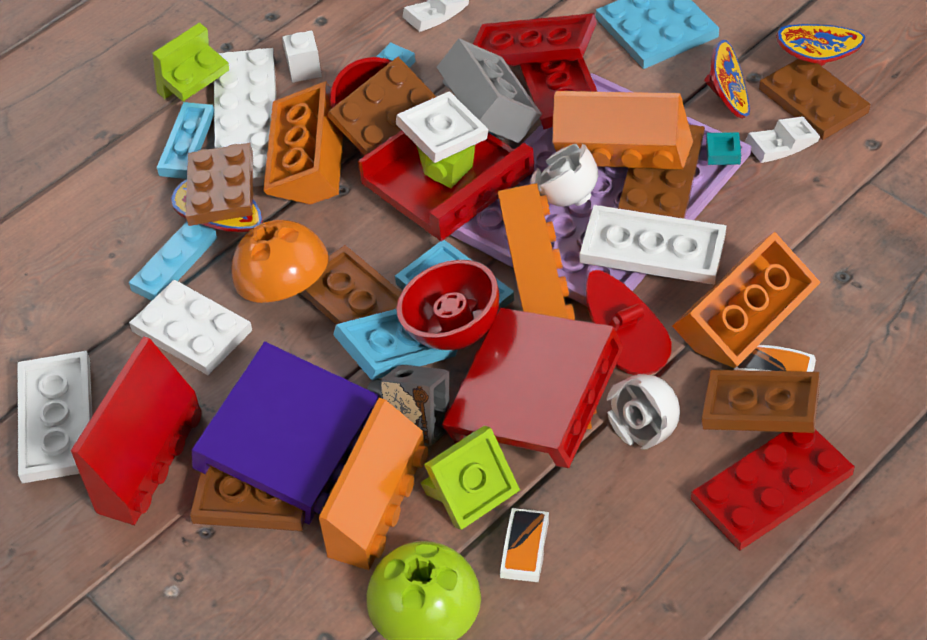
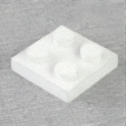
[396,91,488,163]

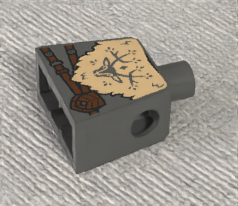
[367,365,449,446]

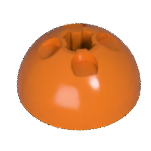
[231,220,329,303]

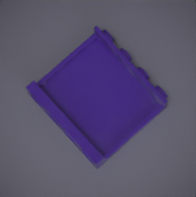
[192,341,379,524]

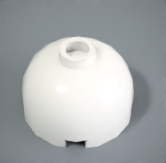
[531,144,598,207]
[607,374,680,449]

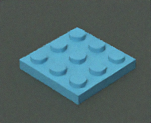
[596,0,719,69]

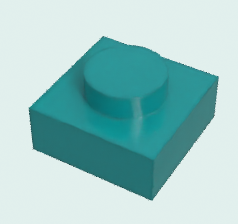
[706,132,742,165]

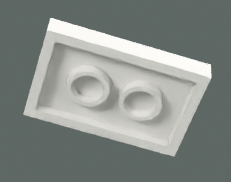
[129,280,252,375]

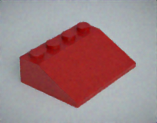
[71,336,202,526]

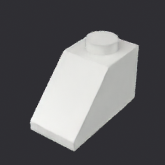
[282,31,322,83]

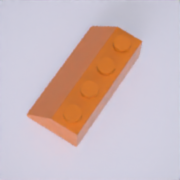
[263,81,343,204]
[552,91,693,170]
[672,232,821,368]
[319,398,428,570]

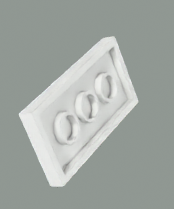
[580,205,727,285]
[18,351,92,483]

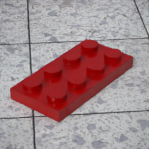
[473,13,597,66]
[520,58,598,130]
[690,429,855,551]

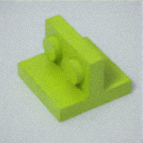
[152,22,229,101]
[420,425,520,530]

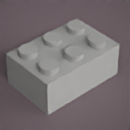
[437,38,542,143]

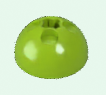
[366,541,481,640]

